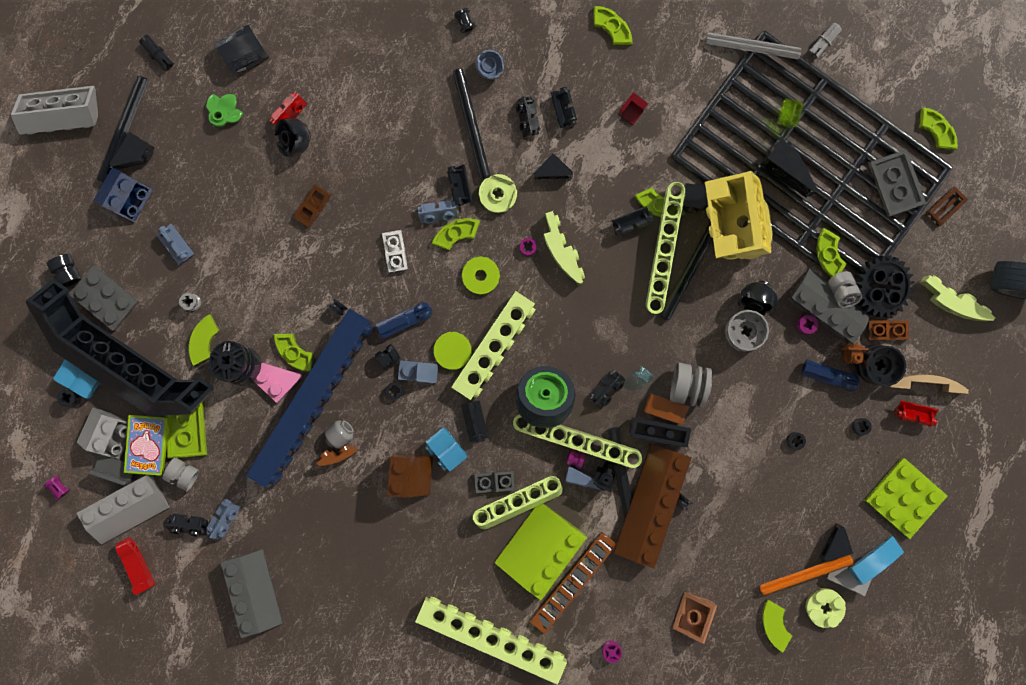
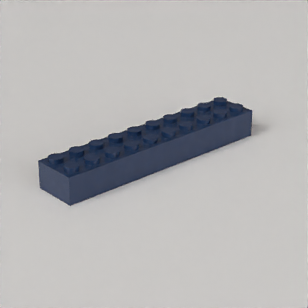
[246,308,374,488]

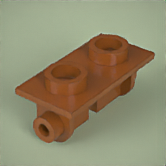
[838,344,869,364]

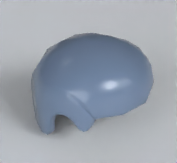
[475,50,504,80]

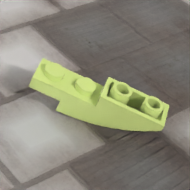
[543,211,585,285]
[919,275,996,321]

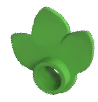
[206,94,243,127]

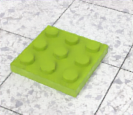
[865,457,947,539]

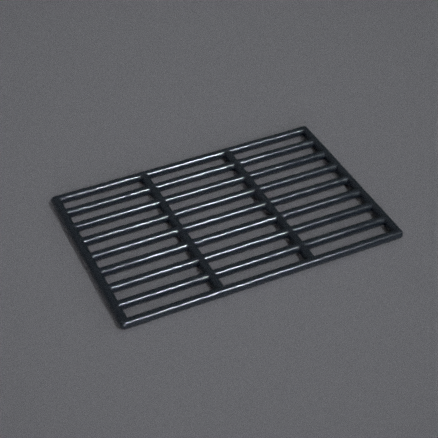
[671,31,953,286]

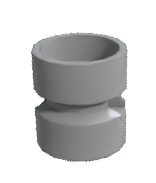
[828,271,862,308]
[162,457,199,492]

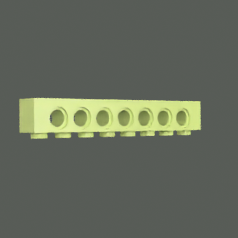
[415,597,567,685]

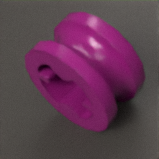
[520,238,537,256]

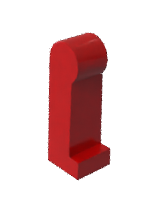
[115,537,156,596]

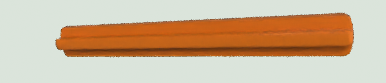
[760,555,853,595]

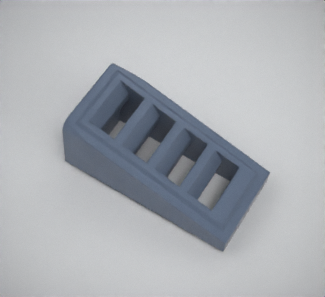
[565,466,600,490]

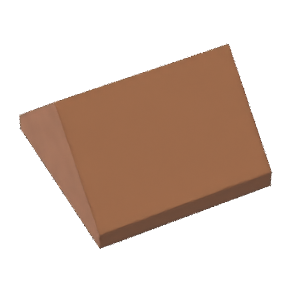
[672,592,717,644]

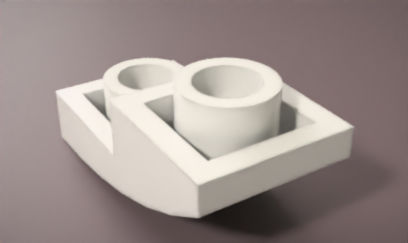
[382,230,408,272]

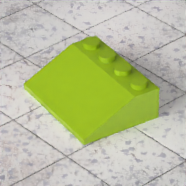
[494,503,587,600]

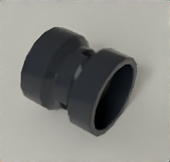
[375,344,401,370]

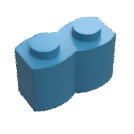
[53,359,100,399]
[426,427,469,471]

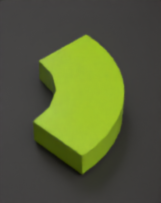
[593,6,632,45]
[919,108,958,150]
[634,188,685,217]
[431,218,480,251]
[816,228,846,277]
[189,314,220,366]
[274,334,313,372]
[762,599,792,652]

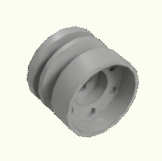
[725,310,769,352]
[670,362,712,408]

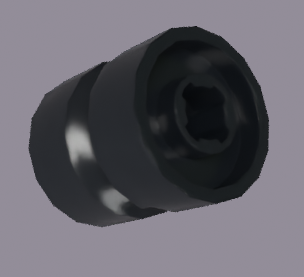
[46,254,81,287]

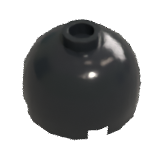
[275,118,311,157]
[737,281,778,316]

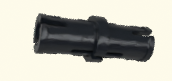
[139,34,174,71]

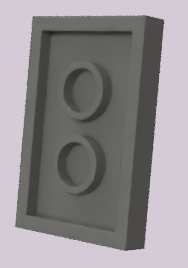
[868,149,926,217]
[70,265,139,331]

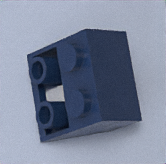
[94,167,153,223]

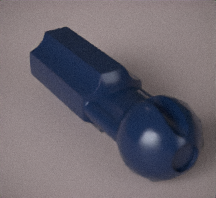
[376,302,432,339]
[801,359,860,392]

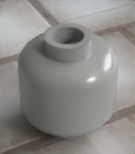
[325,420,353,449]

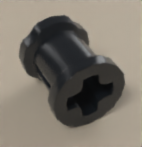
[454,8,477,33]
[57,389,81,407]

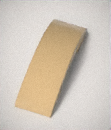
[885,375,969,394]

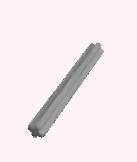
[706,33,801,59]

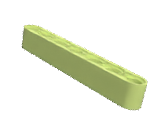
[645,182,685,314]
[513,414,642,468]

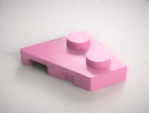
[254,363,303,403]

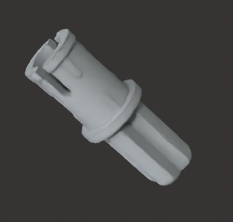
[808,23,842,59]

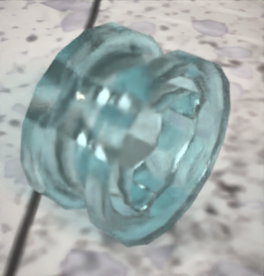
[635,366,654,383]

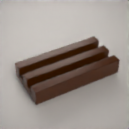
[926,186,968,227]

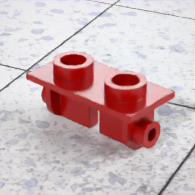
[270,92,308,125]
[894,400,939,427]

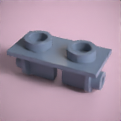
[418,200,458,224]
[156,224,194,265]
[206,499,241,540]

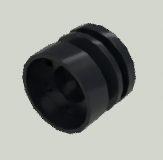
[209,341,261,386]
[855,344,906,386]

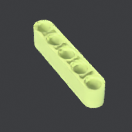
[473,476,563,530]

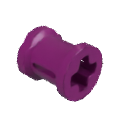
[44,475,70,501]

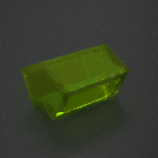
[777,98,804,127]

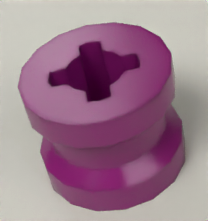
[796,315,819,334]
[566,448,586,470]
[602,640,622,663]

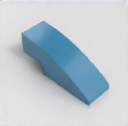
[848,536,904,585]

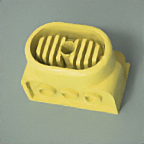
[705,171,772,260]

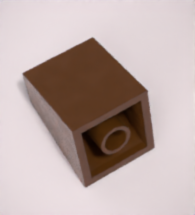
[387,453,433,498]

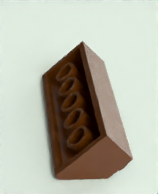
[614,443,692,569]

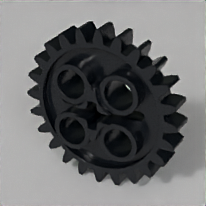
[856,255,915,318]

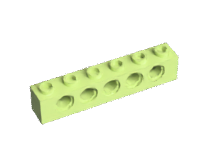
[452,291,536,400]

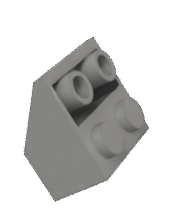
[77,407,128,459]

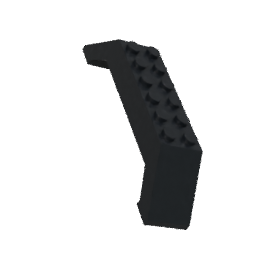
[26,279,214,416]

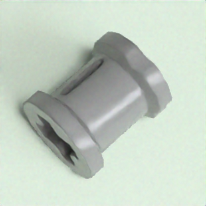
[179,293,201,311]

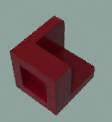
[618,92,648,125]

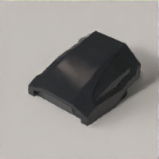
[214,25,269,76]

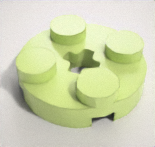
[479,174,517,213]
[805,588,846,628]

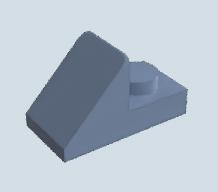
[398,360,438,383]

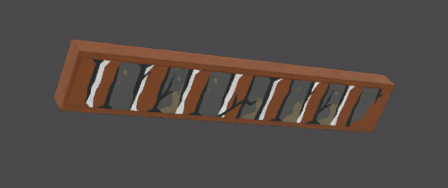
[530,532,617,634]

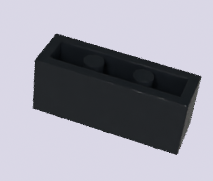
[628,417,691,448]

